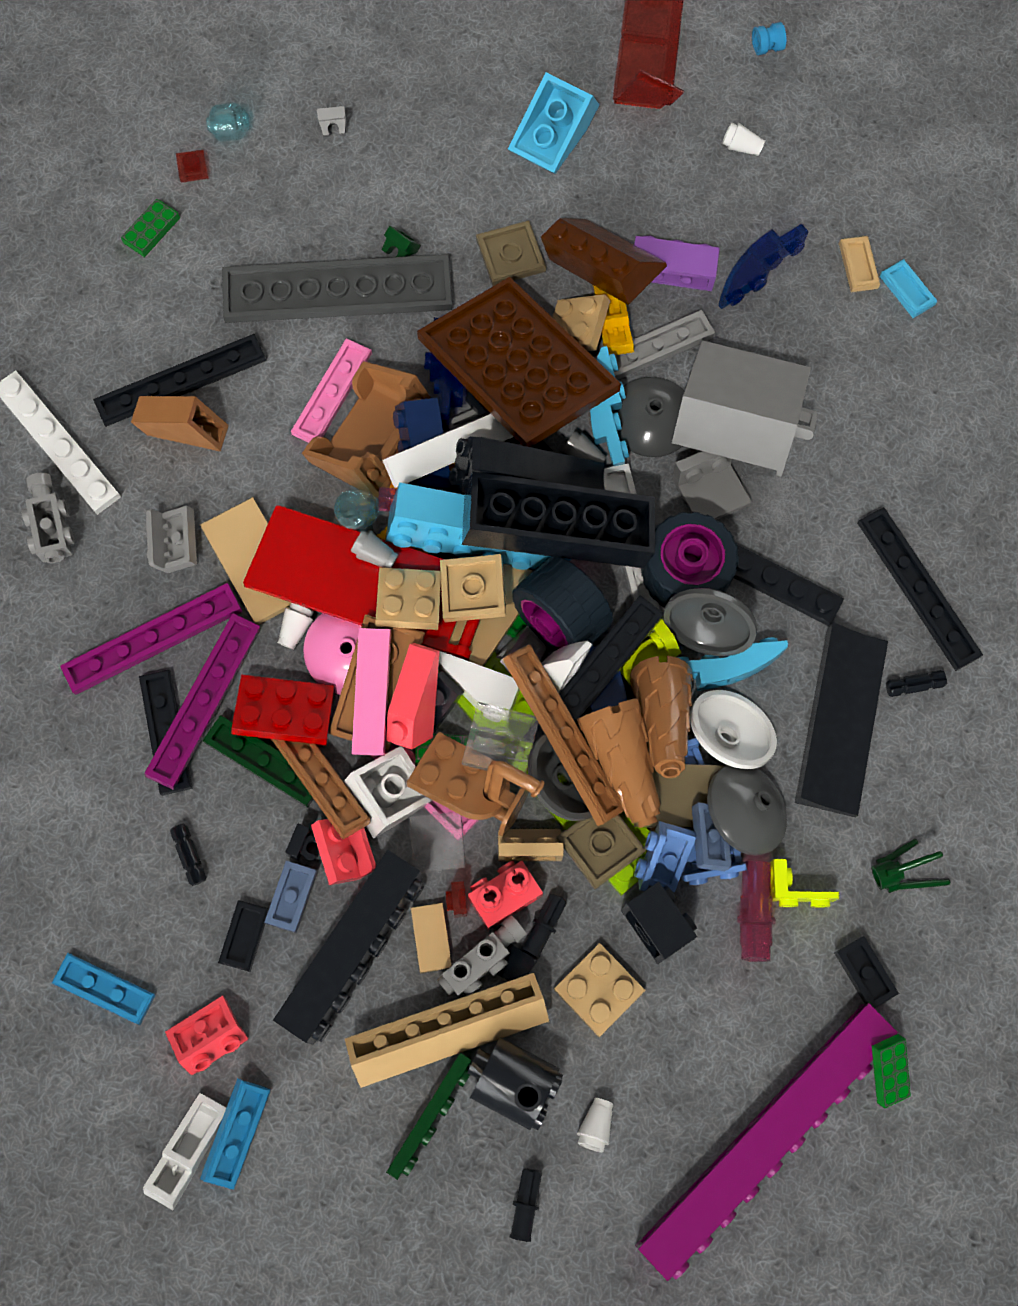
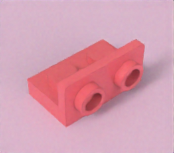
[311,819,376,885]
[165,996,248,1075]

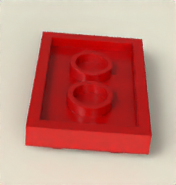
[231,674,334,745]

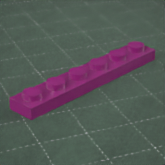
[60,583,243,695]
[144,613,260,790]

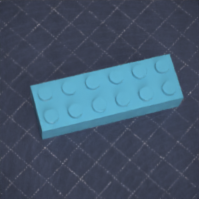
[385,482,571,570]

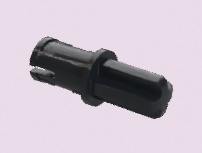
[521,894,567,959]
[509,1168,542,1242]

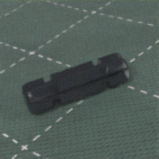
[886,670,947,697]
[170,824,207,886]

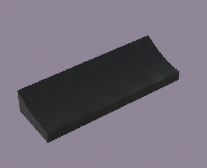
[795,622,888,818]

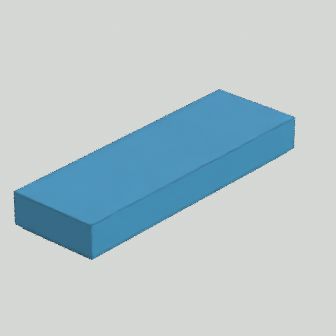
[52,953,156,1025]
[200,1078,271,1190]

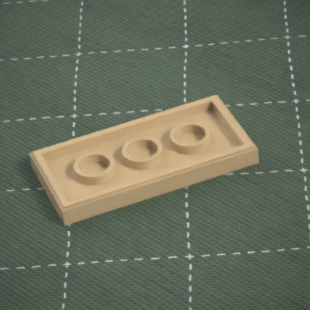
[200,497,291,625]
[449,564,533,667]

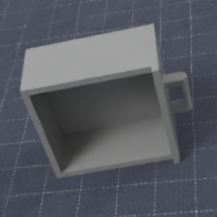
[672,340,818,477]

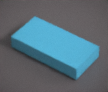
[879,259,937,318]

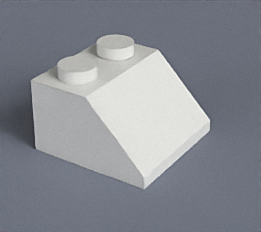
[344,746,433,839]

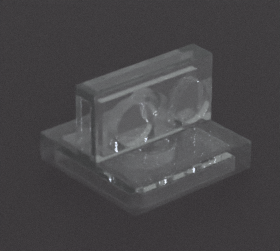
[461,702,538,773]

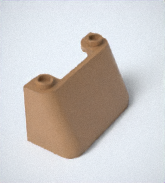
[302,361,431,498]

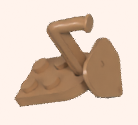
[407,732,545,837]

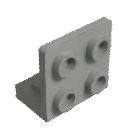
[672,451,751,520]

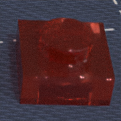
[176,150,208,183]
[445,881,467,918]

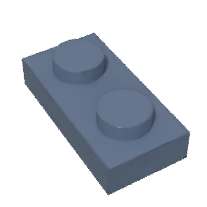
[692,802,732,871]
[264,861,317,933]

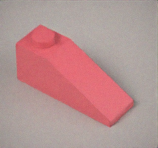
[386,643,440,750]

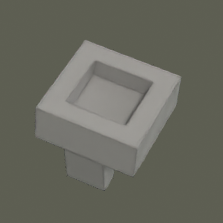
[317,106,346,136]

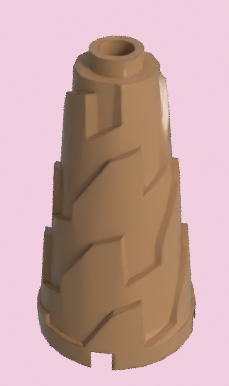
[630,656,693,778]
[577,698,661,828]

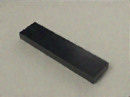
[139,670,193,796]

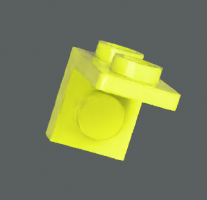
[620,619,681,685]
[768,859,839,908]

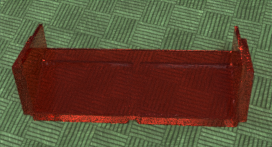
[613,0,684,109]

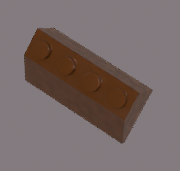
[541,218,667,305]

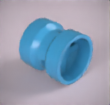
[752,22,787,55]

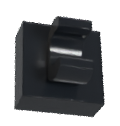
[285,823,317,861]

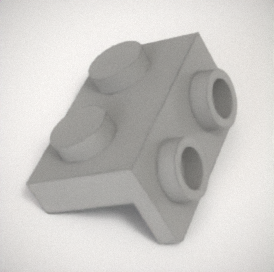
[146,506,197,573]

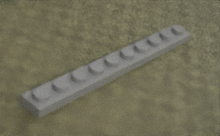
[445,310,715,432]

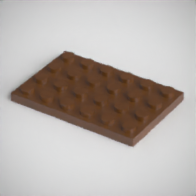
[417,277,621,447]

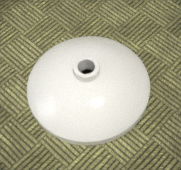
[690,690,777,769]

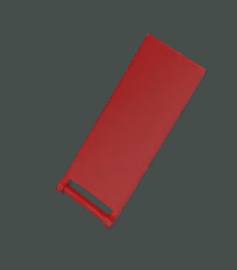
[243,505,480,661]

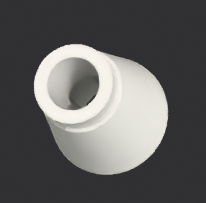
[722,122,765,156]
[277,603,314,650]
[577,1098,613,1152]

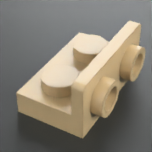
[498,829,563,862]

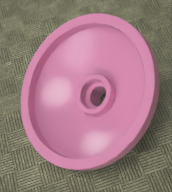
[303,613,361,695]

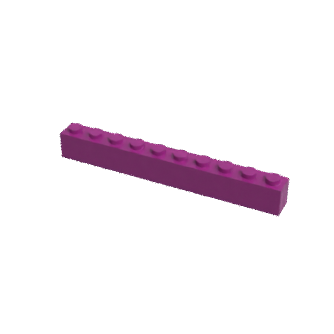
[635,1003,898,1281]

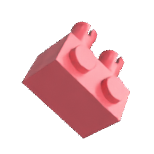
[468,860,543,931]

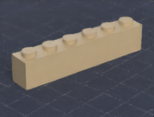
[345,973,549,1088]

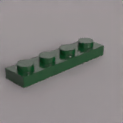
[203,715,314,808]
[386,1053,472,1180]

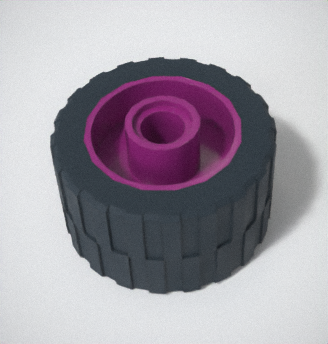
[641,511,739,608]
[512,556,613,651]

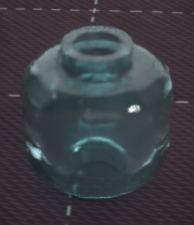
[206,102,250,142]
[334,490,379,529]

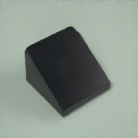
[497,944,537,982]

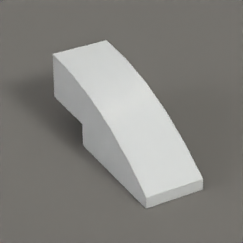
[541,641,592,693]
[143,1093,226,1210]

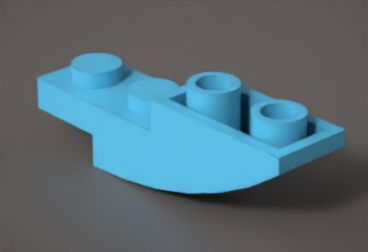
[590,346,629,466]
[677,637,788,691]

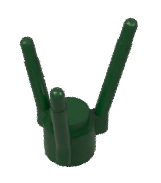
[871,839,951,893]

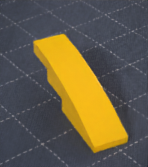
[593,285,634,355]

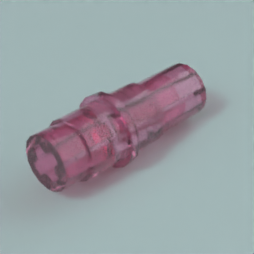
[737,861,776,962]

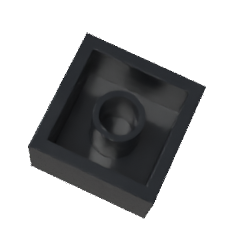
[621,882,697,964]

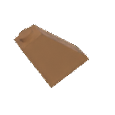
[131,396,229,451]

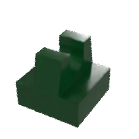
[382,226,421,257]

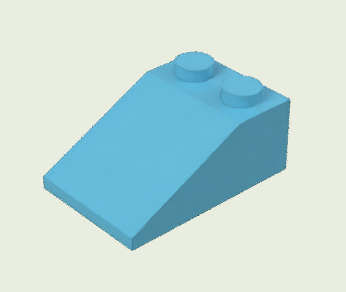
[508,72,600,174]

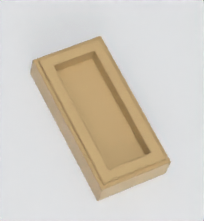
[839,236,880,292]
[411,903,452,973]

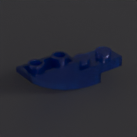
[718,224,809,309]
[424,317,463,431]

